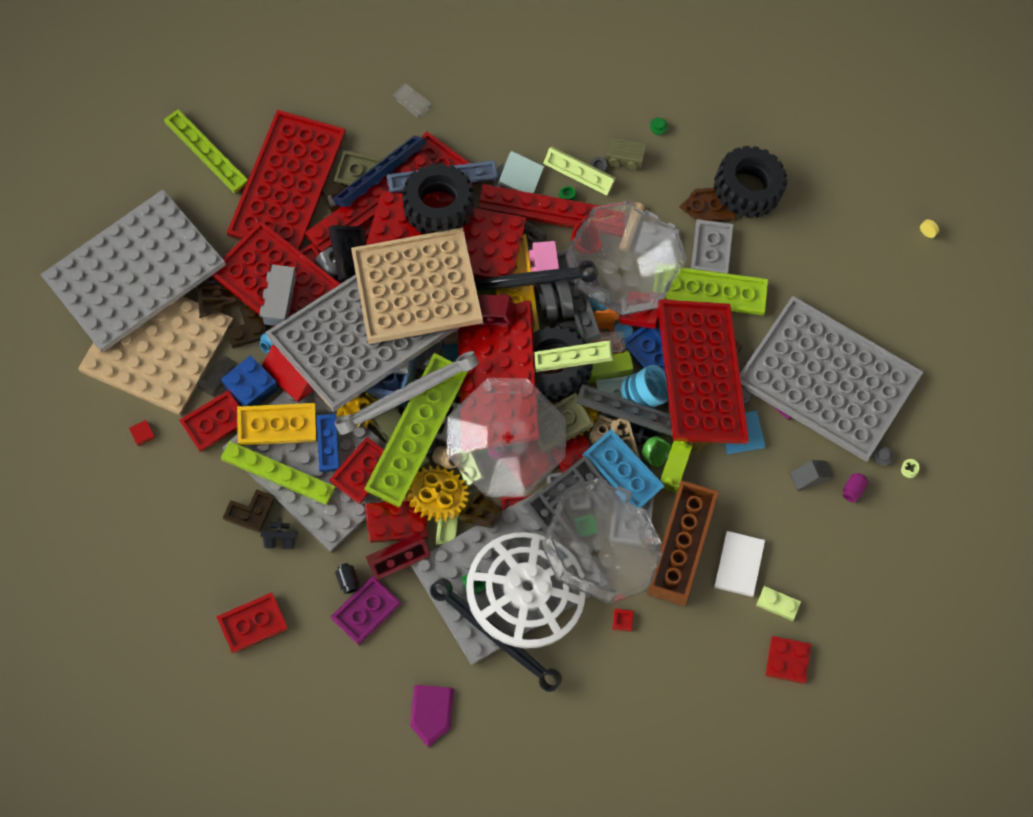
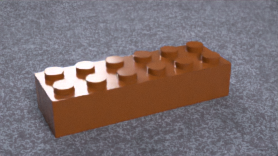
[647,480,719,606]

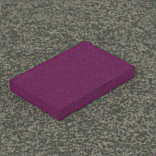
[330,576,401,646]

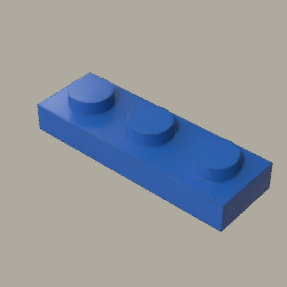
[317,414,339,472]

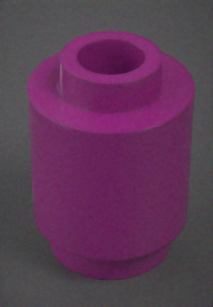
[842,473,869,503]

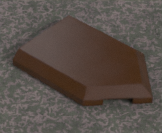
[679,188,736,222]

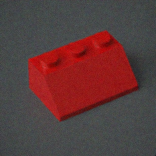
[261,344,314,403]

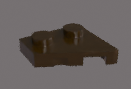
[197,285,237,318]

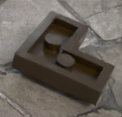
[227,305,267,349]
[223,489,275,533]

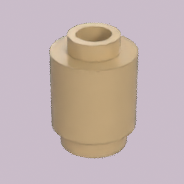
[432,446,460,469]

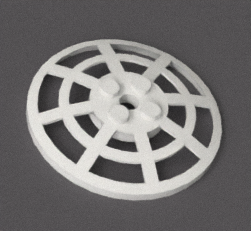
[466,532,585,648]

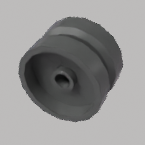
[538,280,574,322]

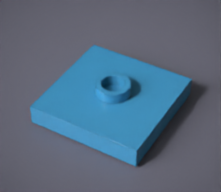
[724,411,765,454]

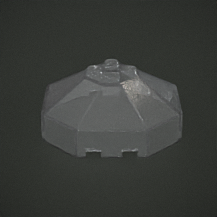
[565,201,687,315]
[446,378,566,497]
[541,478,662,604]

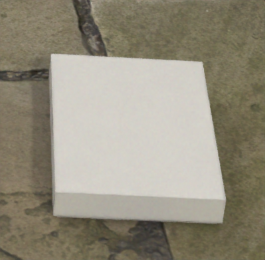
[714,531,765,597]

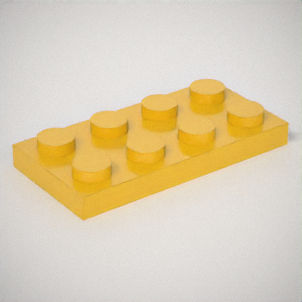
[237,403,317,445]

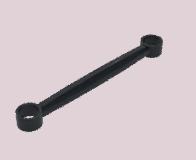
[474,260,599,291]
[430,578,562,692]

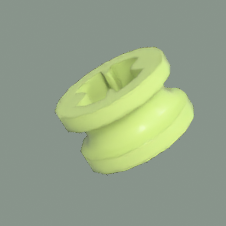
[901,459,920,478]

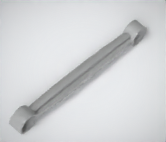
[334,351,479,435]

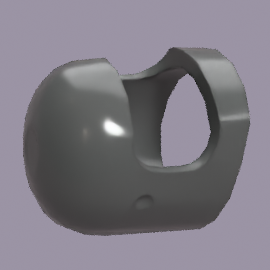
[315,247,339,281]

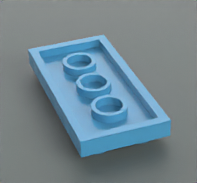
[582,429,664,513]

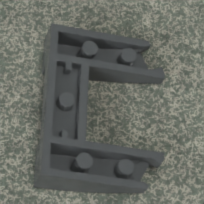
[522,456,616,542]

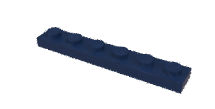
[332,136,427,207]

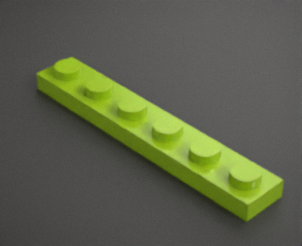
[164,109,248,194]
[221,441,335,506]

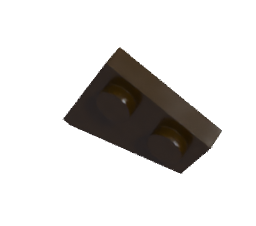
[459,491,503,528]

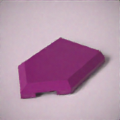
[410,685,454,748]

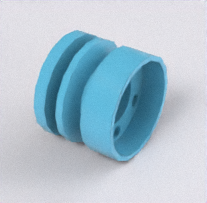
[621,365,669,409]

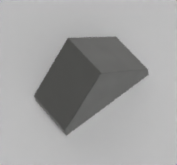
[790,460,833,491]

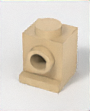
[589,414,614,444]

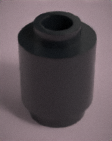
[335,563,360,594]

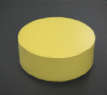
[920,219,939,238]

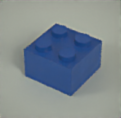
[221,355,278,406]

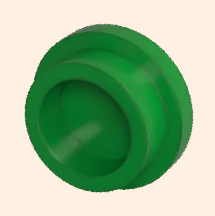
[650,118,668,135]
[559,186,577,201]

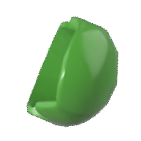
[642,436,671,467]

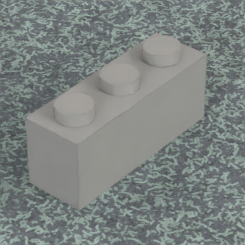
[260,265,296,325]

